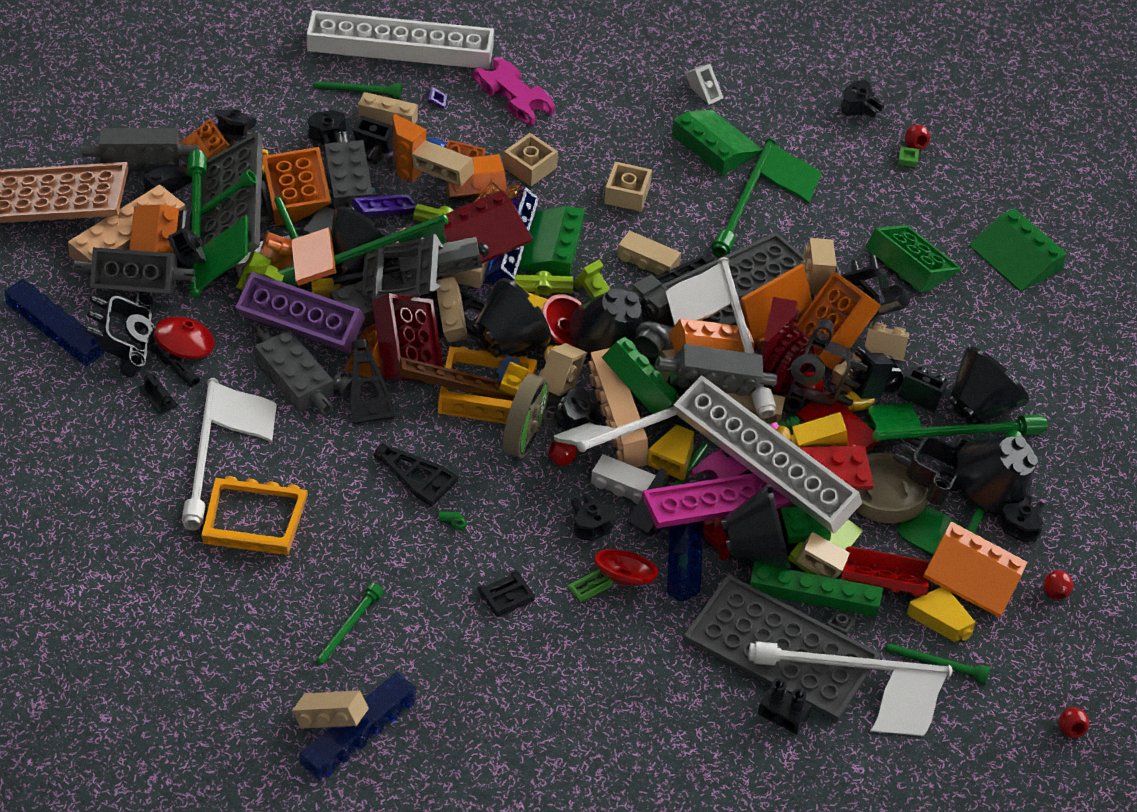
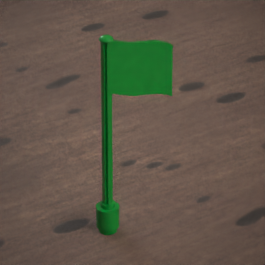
[712,138,822,258]
[187,150,248,298]
[278,213,448,286]
[868,403,1048,442]
[896,430,1023,556]

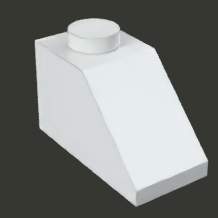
[685,64,723,105]

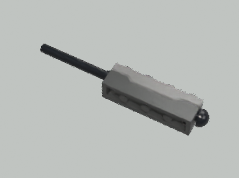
[333,237,489,285]

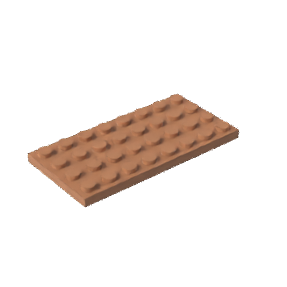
[0,162,129,223]

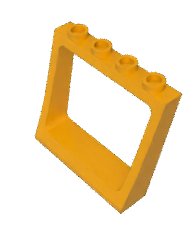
[438,346,537,424]
[201,476,308,555]

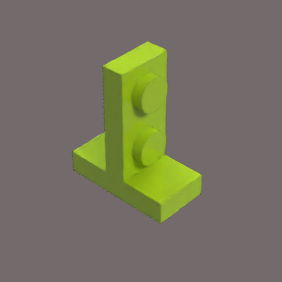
[236,251,284,291]
[573,260,610,298]

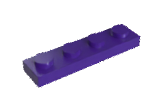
[350,194,416,217]

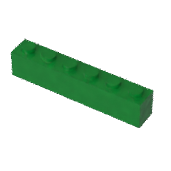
[750,563,883,617]

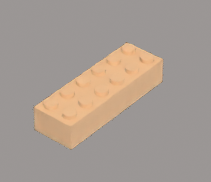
[68,184,186,262]
[588,348,648,467]

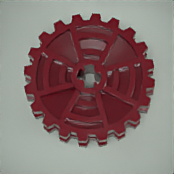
[764,329,818,395]

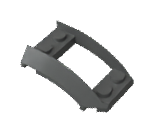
[362,234,444,300]

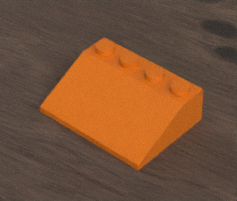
[262,147,331,226]
[740,264,812,350]
[796,271,881,370]
[669,318,755,354]
[923,522,1027,618]

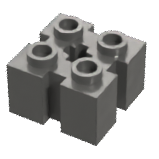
[632,274,674,326]

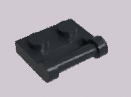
[477,570,535,617]

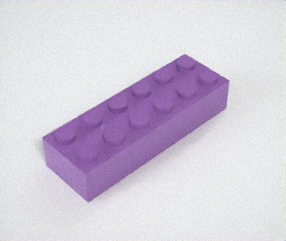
[235,272,366,354]

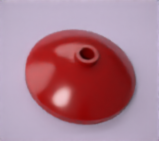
[541,294,581,349]
[154,316,215,359]
[594,549,658,586]

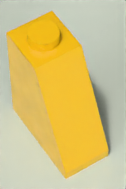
[790,412,848,447]
[648,424,694,481]
[907,587,975,642]

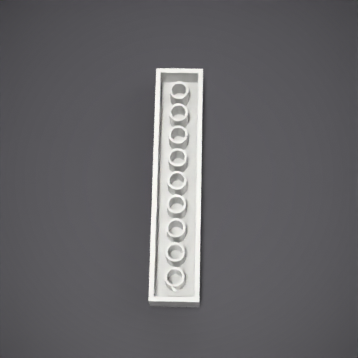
[307,10,494,69]
[674,375,862,534]

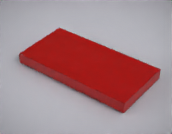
[796,391,881,452]

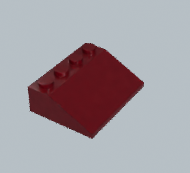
[444,190,533,264]
[372,293,443,381]
[762,297,800,388]

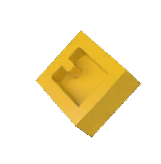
[499,362,528,396]

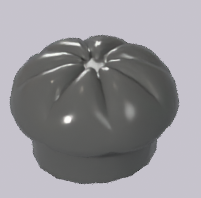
[635,322,670,358]

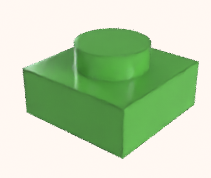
[898,147,919,168]

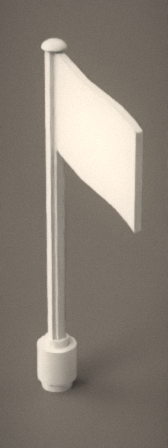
[666,257,776,419]
[182,378,277,530]
[553,406,678,452]
[748,641,952,736]

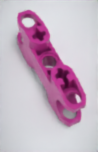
[473,57,555,126]
[689,422,779,479]

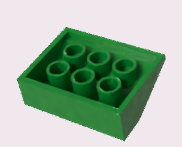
[672,110,763,176]
[512,206,585,276]
[968,208,1067,292]
[865,225,963,292]
[601,337,680,414]

